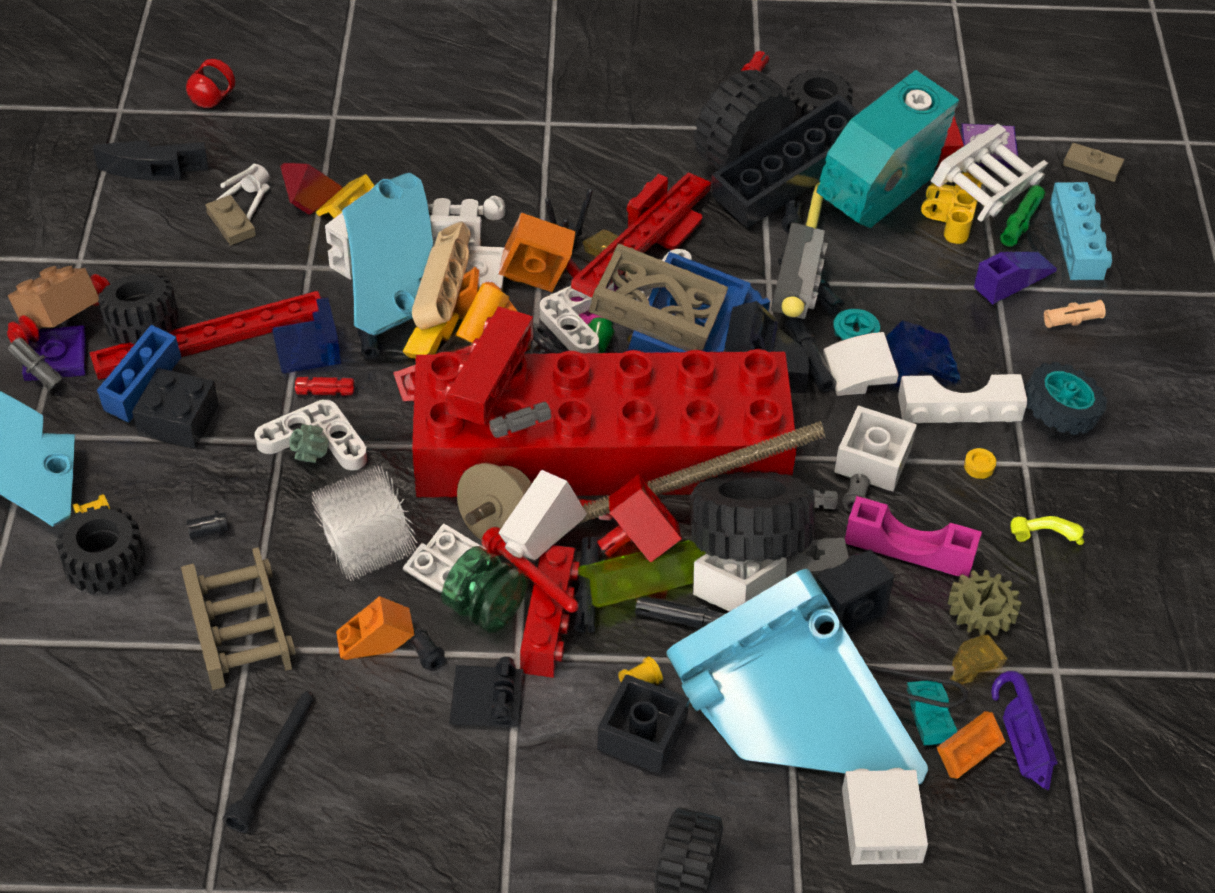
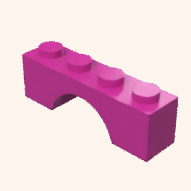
[845,496,982,578]

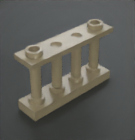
[181,547,295,690]

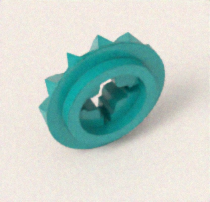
[833,309,880,341]

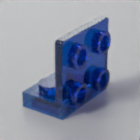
[272,297,341,374]
[886,320,961,387]

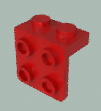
[627,174,702,250]

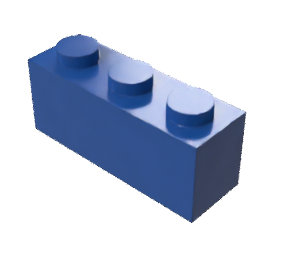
[97,325,181,423]

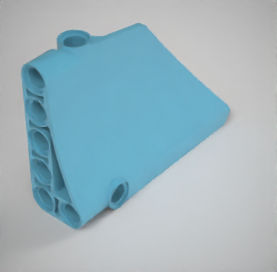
[666,569,928,785]

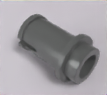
[842,474,870,513]

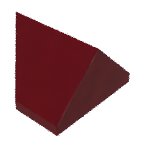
[280,163,343,215]

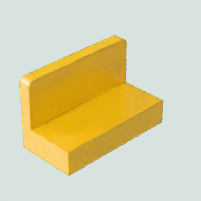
[316,174,375,218]

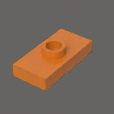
[936,711,1006,779]

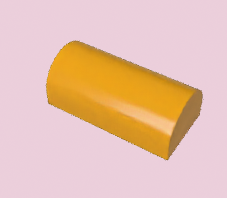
[455,283,510,344]

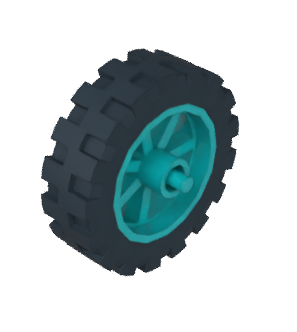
[1024,362,1107,435]

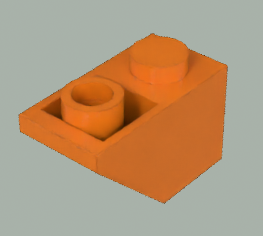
[336,596,414,660]

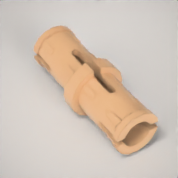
[1044,300,1106,328]

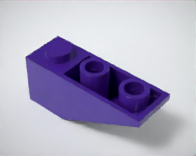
[974,252,1057,304]

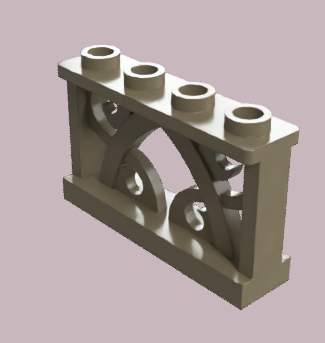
[589,244,728,351]

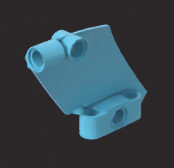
[342,173,433,336]
[0,391,75,527]

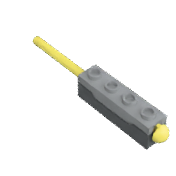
[770,182,828,319]

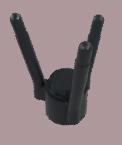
[545,188,593,250]

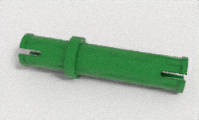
[1000,185,1045,247]

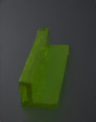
[578,540,706,607]

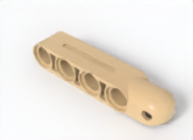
[412,221,471,330]

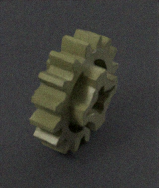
[948,570,1021,636]

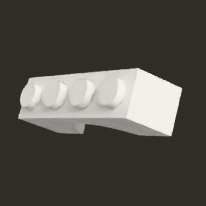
[898,374,1027,424]

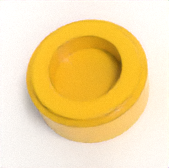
[964,448,996,479]

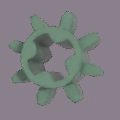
[289,424,328,463]

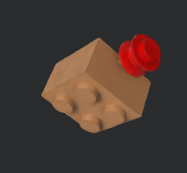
[7,266,110,345]

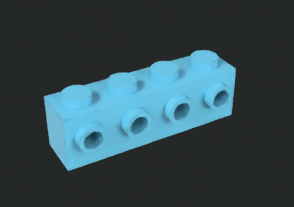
[1050,182,1112,280]

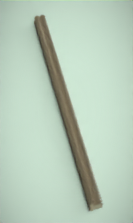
[578,421,826,524]

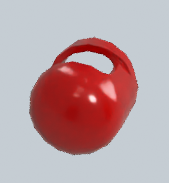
[186,59,235,108]

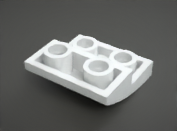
[403,523,496,602]

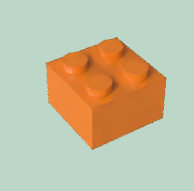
[498,213,575,292]

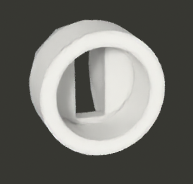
[483,195,506,220]

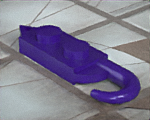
[991,671,1058,790]

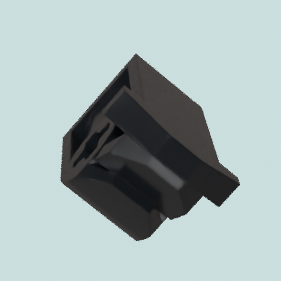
[725,301,778,352]

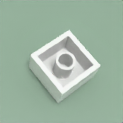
[834,406,917,492]

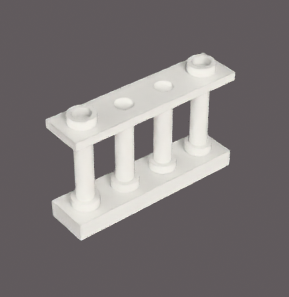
[931,124,1048,222]

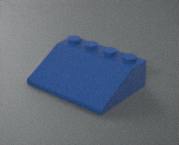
[627,252,751,353]

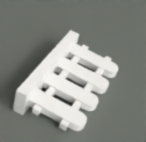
[427,198,484,246]

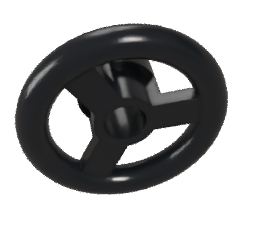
[532,323,570,354]

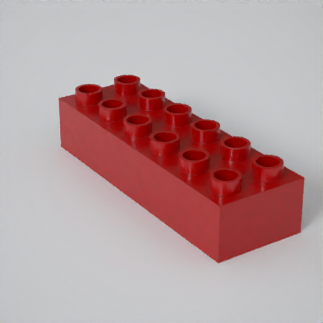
[412,349,797,497]

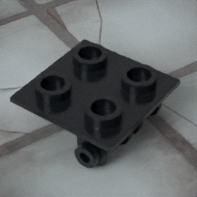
[449,656,523,728]

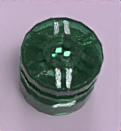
[441,546,528,634]

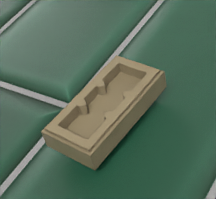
[1063,143,1124,182]

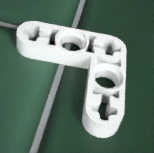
[540,282,614,353]
[255,400,367,470]

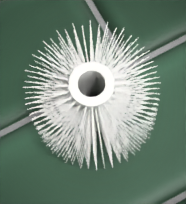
[312,465,417,581]

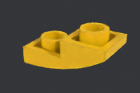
[403,313,459,359]

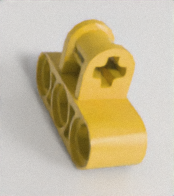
[921,172,982,244]

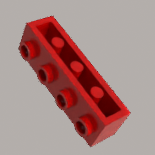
[445,306,533,425]
[520,545,580,678]

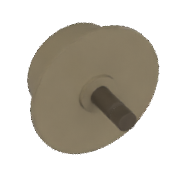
[457,463,532,540]

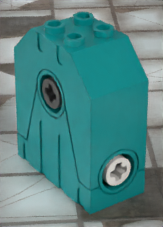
[816,70,959,228]

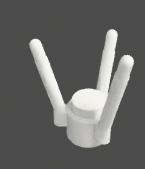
[216,164,270,220]

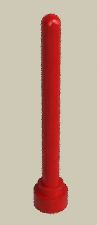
[481,527,579,613]

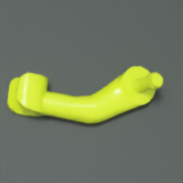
[1010,516,1084,545]

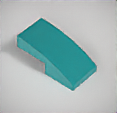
[907,680,958,746]

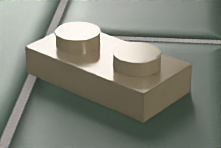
[205,195,256,246]

